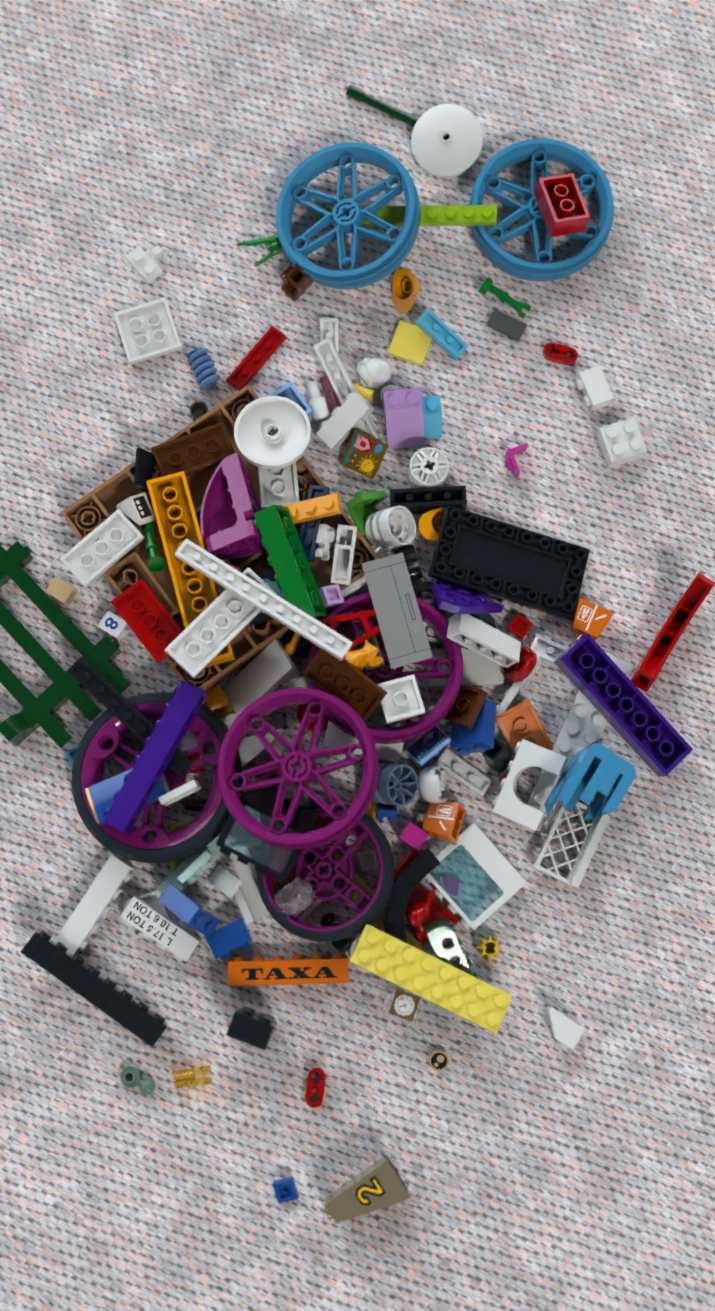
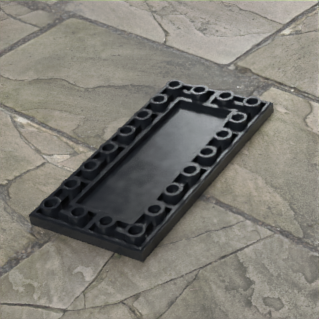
[427,505,590,621]

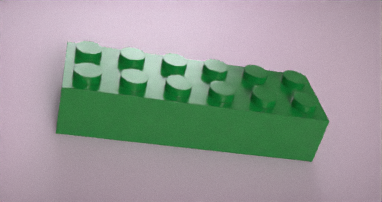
[254,505,328,620]

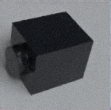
[482,739,513,774]

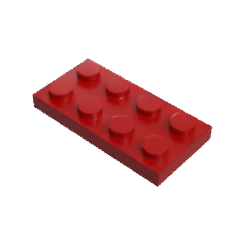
[110,578,183,663]

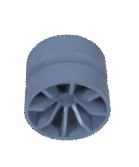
[372,763,418,806]

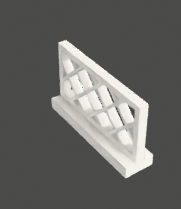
[533,802,610,888]

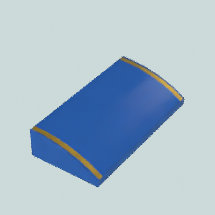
[84,768,172,826]

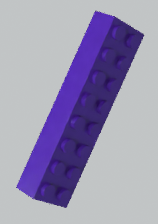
[554,633,693,777]

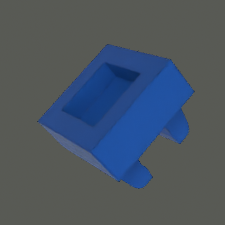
[377,803,397,824]

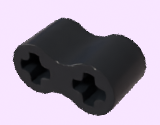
[394,544,422,581]

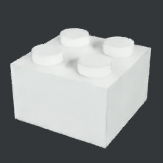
[596,417,647,469]

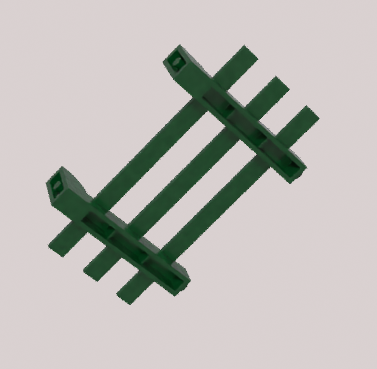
[0,541,130,748]

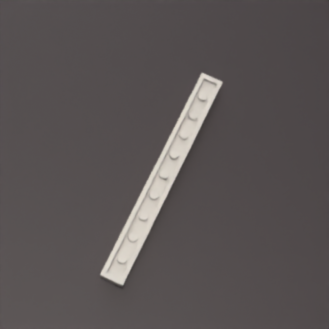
[175,538,353,661]

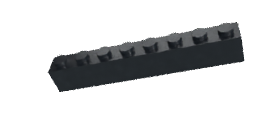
[21,930,167,1047]

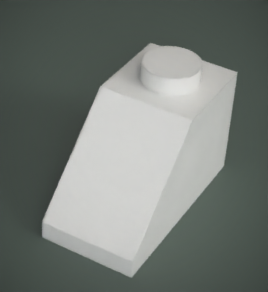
[546,1006,585,1050]

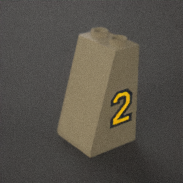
[324,1155,410,1223]

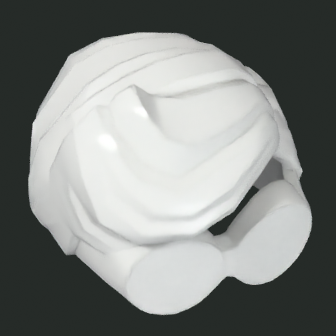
[357,358,391,390]

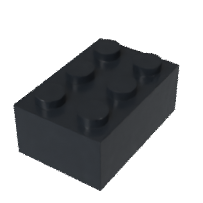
[226,1006,277,1051]

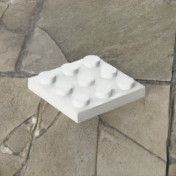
[113,297,183,365]

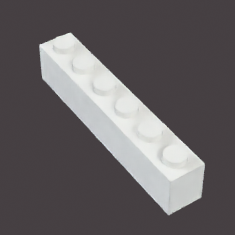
[54,854,134,955]

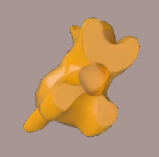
[344,640,383,672]

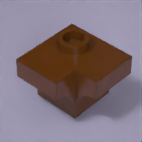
[280,263,313,302]

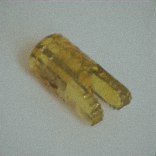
[173,1065,212,1089]

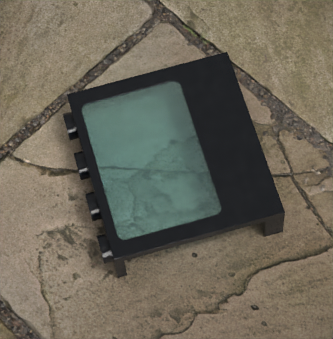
[215,788,322,883]

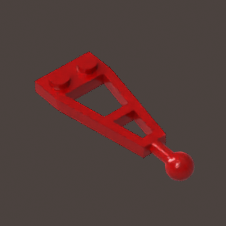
[319,610,381,651]

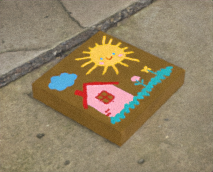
[340,429,389,479]

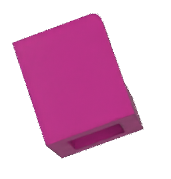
[398,822,429,852]

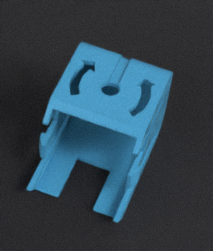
[544,743,636,820]

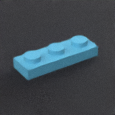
[415,308,468,361]

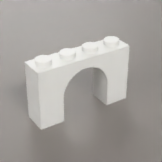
[492,739,569,831]

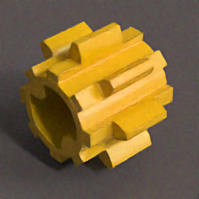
[477,935,502,961]

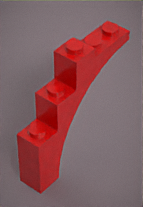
[631,572,715,692]

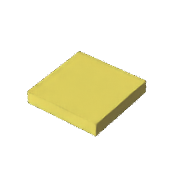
[388,320,432,366]

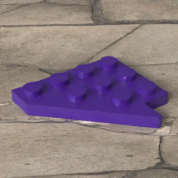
[430,579,504,614]

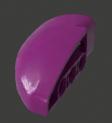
[200,452,266,559]

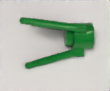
[237,234,282,267]

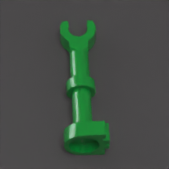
[479,277,531,318]
[141,521,166,573]

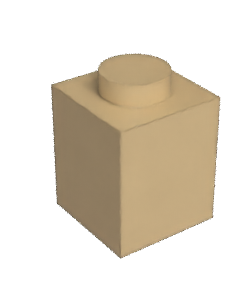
[45,576,78,607]

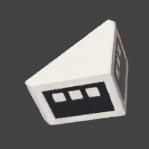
[117,492,155,525]

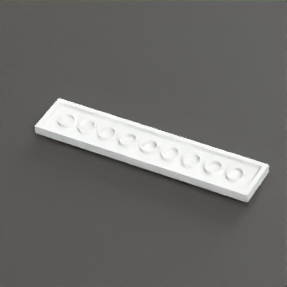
[527,651,634,837]

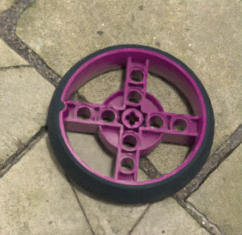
[256,801,395,942]

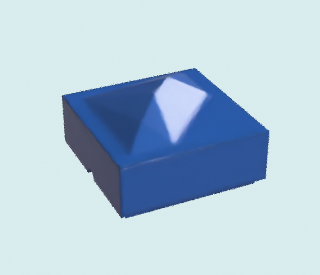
[273,1177,299,1204]

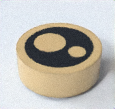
[429,1050,449,1071]

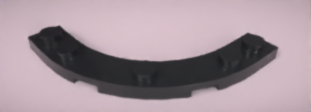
[384,848,440,944]

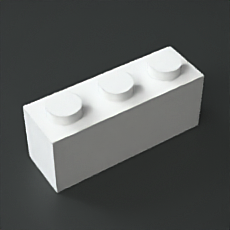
[316,392,374,449]

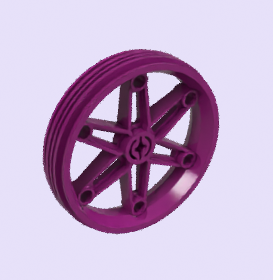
[308,592,463,744]
[218,688,379,850]

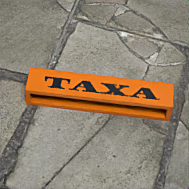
[228,954,349,986]

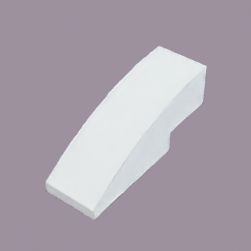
[331,524,358,585]

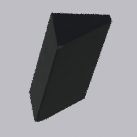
[134,447,154,491]

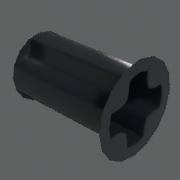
[185,797,206,811]

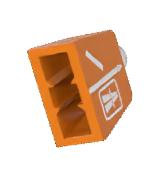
[570,598,614,643]
[417,802,466,845]

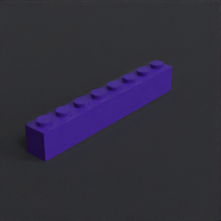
[103,680,207,836]

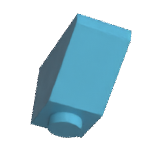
[422,395,442,439]

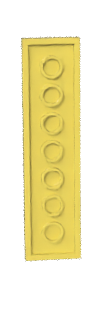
[349,924,512,1034]

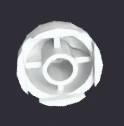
[417,764,448,803]

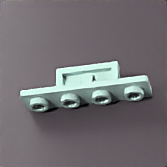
[157,836,226,894]

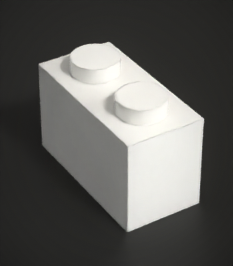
[576,365,614,411]

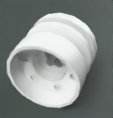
[407,447,449,488]
[365,505,416,550]

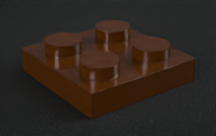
[443,684,488,729]

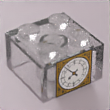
[380,984,428,1025]

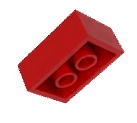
[534,173,590,237]

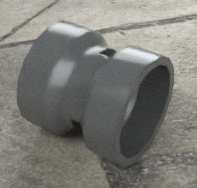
[190,401,209,421]

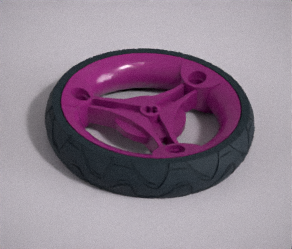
[72,692,242,863]

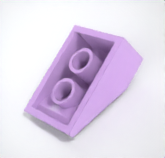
[382,388,425,449]

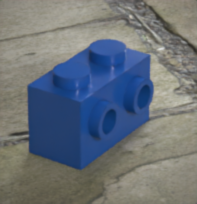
[205,918,253,960]

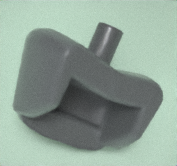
[272,712,288,731]

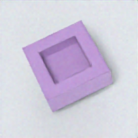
[319,584,345,608]

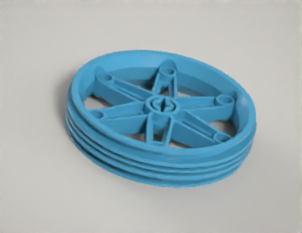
[469,139,614,282]
[276,143,421,289]

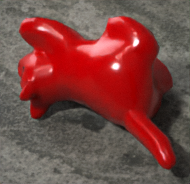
[405,889,439,948]

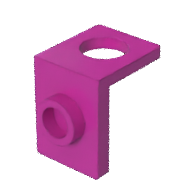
[505,443,528,478]

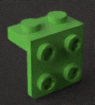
[346,489,388,537]

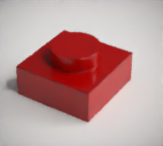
[506,613,533,640]

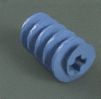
[186,348,220,390]

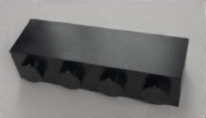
[390,486,467,514]

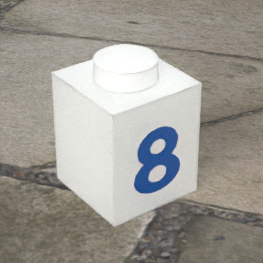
[98,610,130,641]

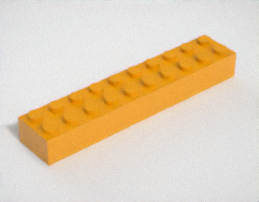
[146,471,235,668]

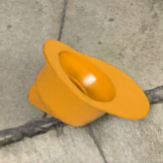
[392,268,420,314]
[418,507,445,541]

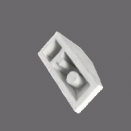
[238,728,285,769]

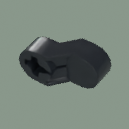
[320,913,352,952]

